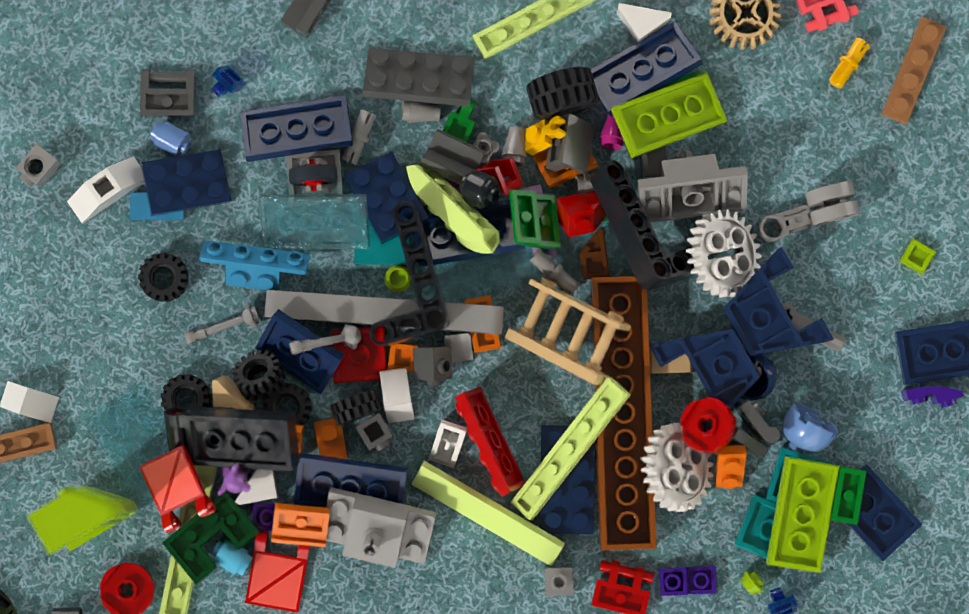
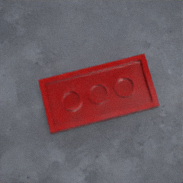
[454,387,526,496]

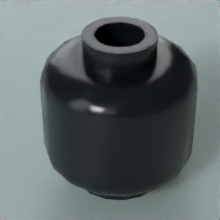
[459,170,501,209]

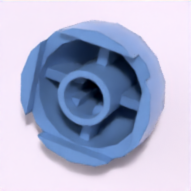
[783,403,839,454]

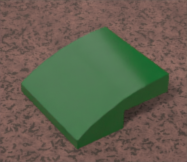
[509,190,561,249]
[830,466,866,525]

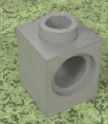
[16,143,62,188]
[544,566,573,596]

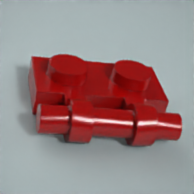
[591,560,654,614]

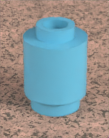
[211,538,253,576]

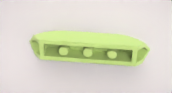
[406,165,500,254]

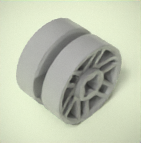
[805,181,861,226]

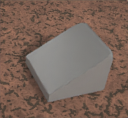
[443,333,473,363]

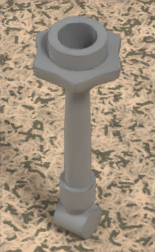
[184,303,261,345]
[289,323,361,354]

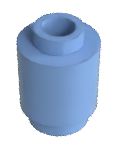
[150,121,192,156]

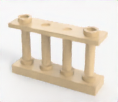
[505,277,631,385]

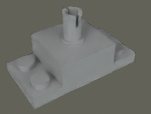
[638,150,748,223]
[326,487,437,568]

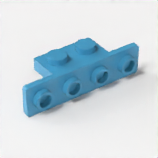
[200,241,310,291]

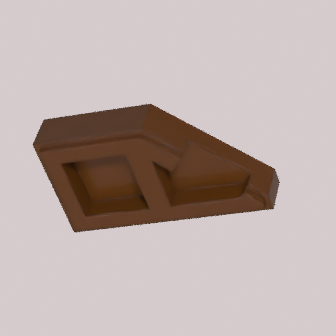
[579,227,610,280]

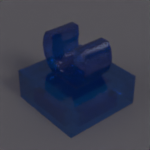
[211,65,247,97]
[768,587,797,614]

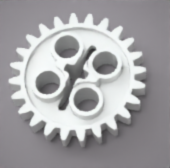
[686,209,761,298]
[641,423,714,512]

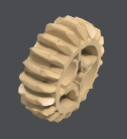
[709,0,781,50]

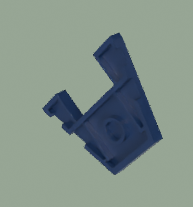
[723,247,834,356]
[649,329,760,433]

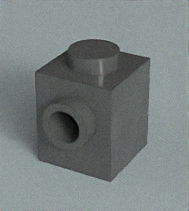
[413,346,452,385]
[356,413,394,452]

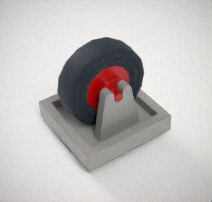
[286,149,344,208]

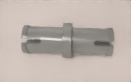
[341,109,377,165]
[528,248,580,295]

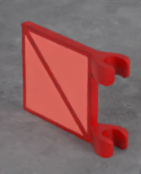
[139,445,216,533]
[245,531,310,613]

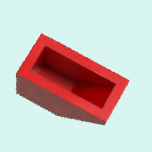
[557,191,606,237]

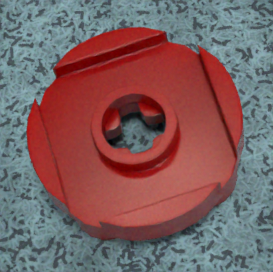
[680,398,737,453]
[100,563,155,614]

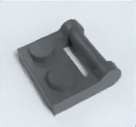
[140,69,196,117]
[734,400,780,444]

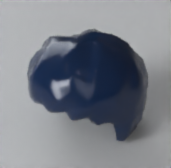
[741,354,778,401]

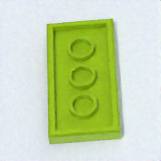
[611,72,728,159]
[766,456,840,573]

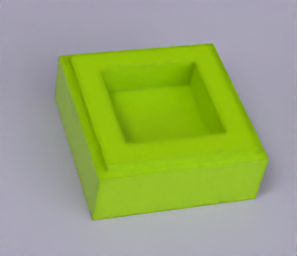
[899,238,936,275]

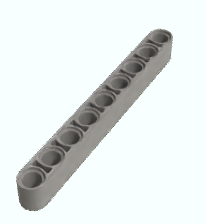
[264,290,504,334]

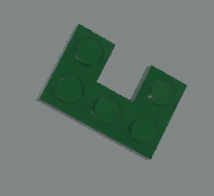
[162,491,260,585]

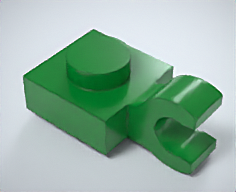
[443,99,476,142]

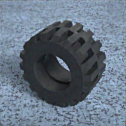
[526,67,599,120]

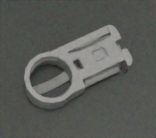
[757,205,814,242]

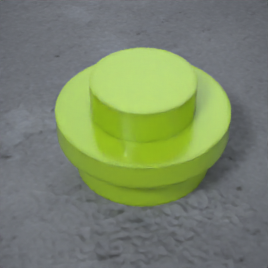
[385,265,411,292]
[740,570,765,596]

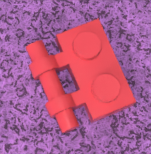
[796,0,859,33]

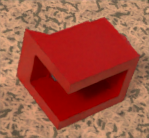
[477,157,524,196]

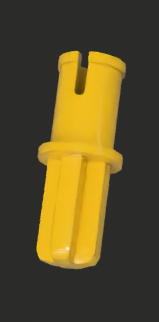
[829,38,870,89]

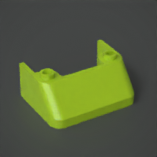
[27,485,139,555]

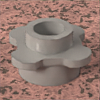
[471,132,499,164]

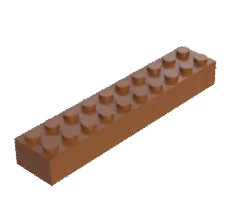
[591,276,656,550]

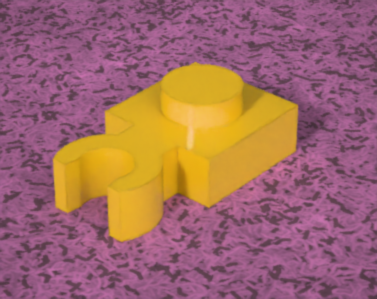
[525,116,566,156]

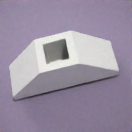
[67,156,144,224]

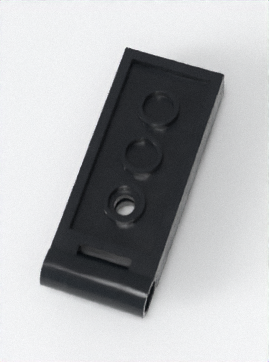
[164,406,300,471]

